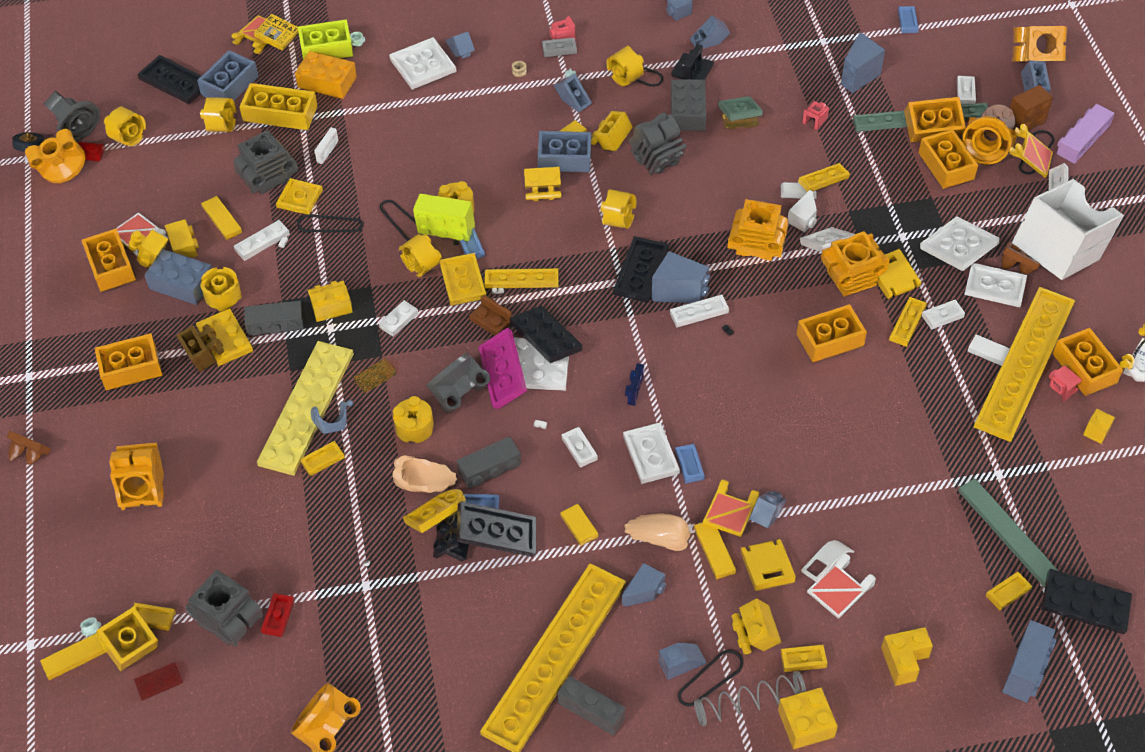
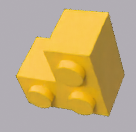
[881,627,933,686]

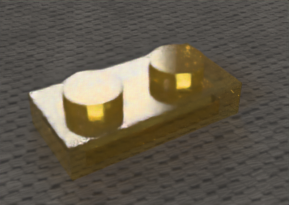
[722,115,759,129]
[353,358,396,393]

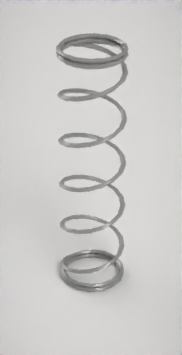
[694,671,806,727]

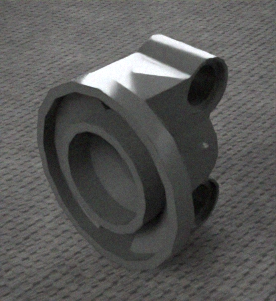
[43,91,100,142]
[426,352,490,413]

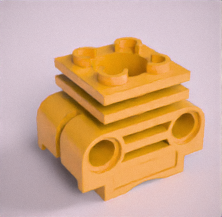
[1012,26,1067,62]
[727,199,788,261]
[821,231,890,297]
[109,443,164,510]

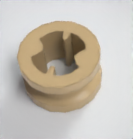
[512,61,527,77]

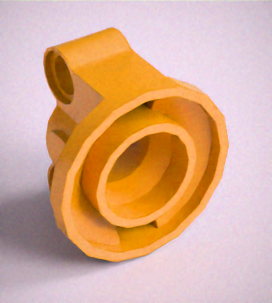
[962,116,1017,165]
[25,129,85,183]
[290,682,360,752]

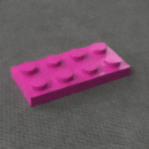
[478,328,527,410]

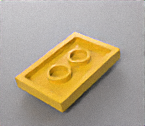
[439,253,487,306]
[196,309,253,367]

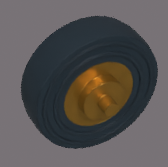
[12,132,44,152]

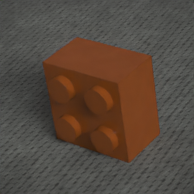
[1010,85,1053,131]

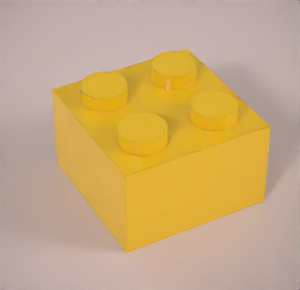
[96,607,158,672]
[778,688,838,749]

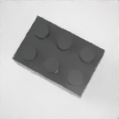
[670,79,706,131]

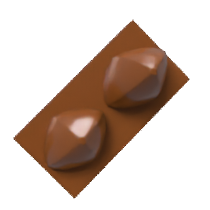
[1002,241,1040,275]
[6,431,51,465]

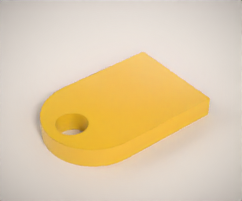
[403,489,466,533]

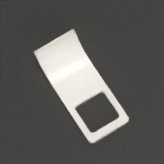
[801,540,854,582]

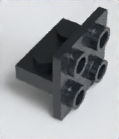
[671,44,714,80]
[433,512,469,562]

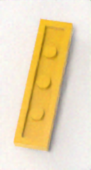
[485,269,558,288]

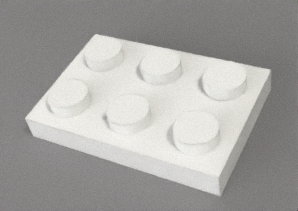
[800,227,855,252]
[964,263,1027,307]
[623,422,680,484]

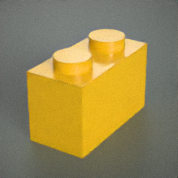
[165,219,199,258]

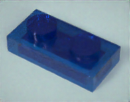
[625,363,644,406]

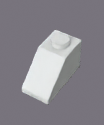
[788,190,817,233]

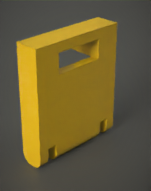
[876,249,921,299]
[740,539,796,591]

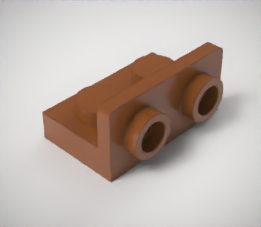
[469,295,512,336]

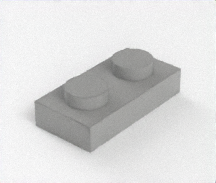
[542,38,577,57]

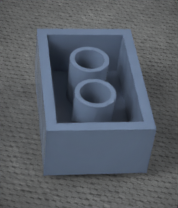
[197,50,259,101]
[538,131,591,172]
[144,249,212,305]
[1002,620,1057,703]

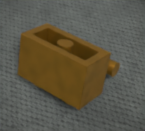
[176,324,224,372]

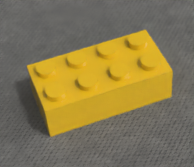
[240,83,318,130]

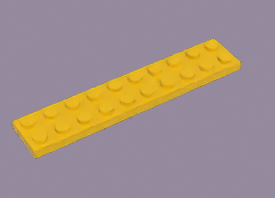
[974,287,1075,442]
[480,563,626,752]

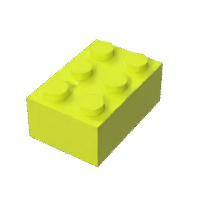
[298,19,353,59]
[413,194,475,241]

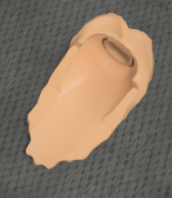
[393,455,457,493]
[624,513,690,551]

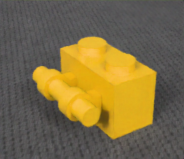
[591,111,633,151]
[524,167,561,201]
[128,229,168,268]
[308,280,353,322]
[731,598,781,655]

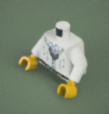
[1120,324,1145,382]

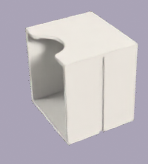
[1012,179,1124,280]

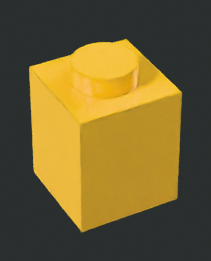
[1083,409,1115,444]

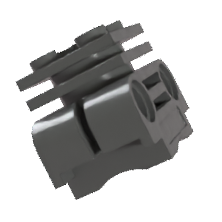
[628,112,687,175]
[233,130,298,195]
[185,569,263,647]

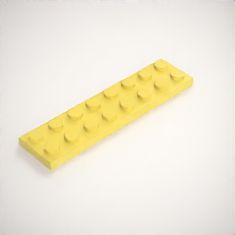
[257,341,354,476]

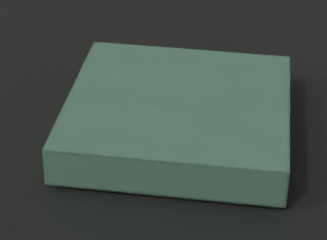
[718,96,763,121]

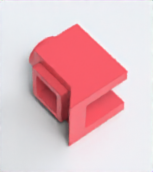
[549,16,575,40]
[802,101,829,130]
[1049,365,1082,402]

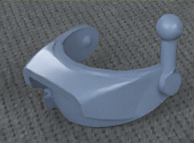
[311,400,353,434]

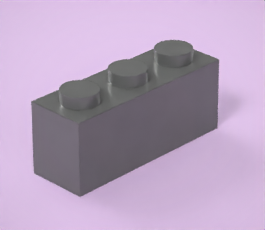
[244,301,304,336]
[457,436,521,489]
[558,676,625,736]

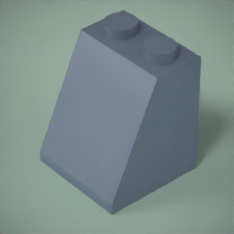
[841,33,885,93]
[652,251,711,303]

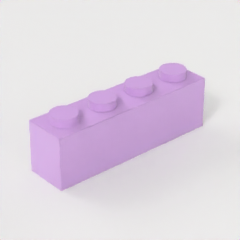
[1057,104,1115,164]

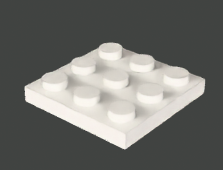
[389,37,456,90]
[920,216,999,271]
[514,337,569,391]

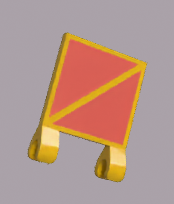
[231,15,268,54]
[1009,124,1053,178]
[703,479,759,537]

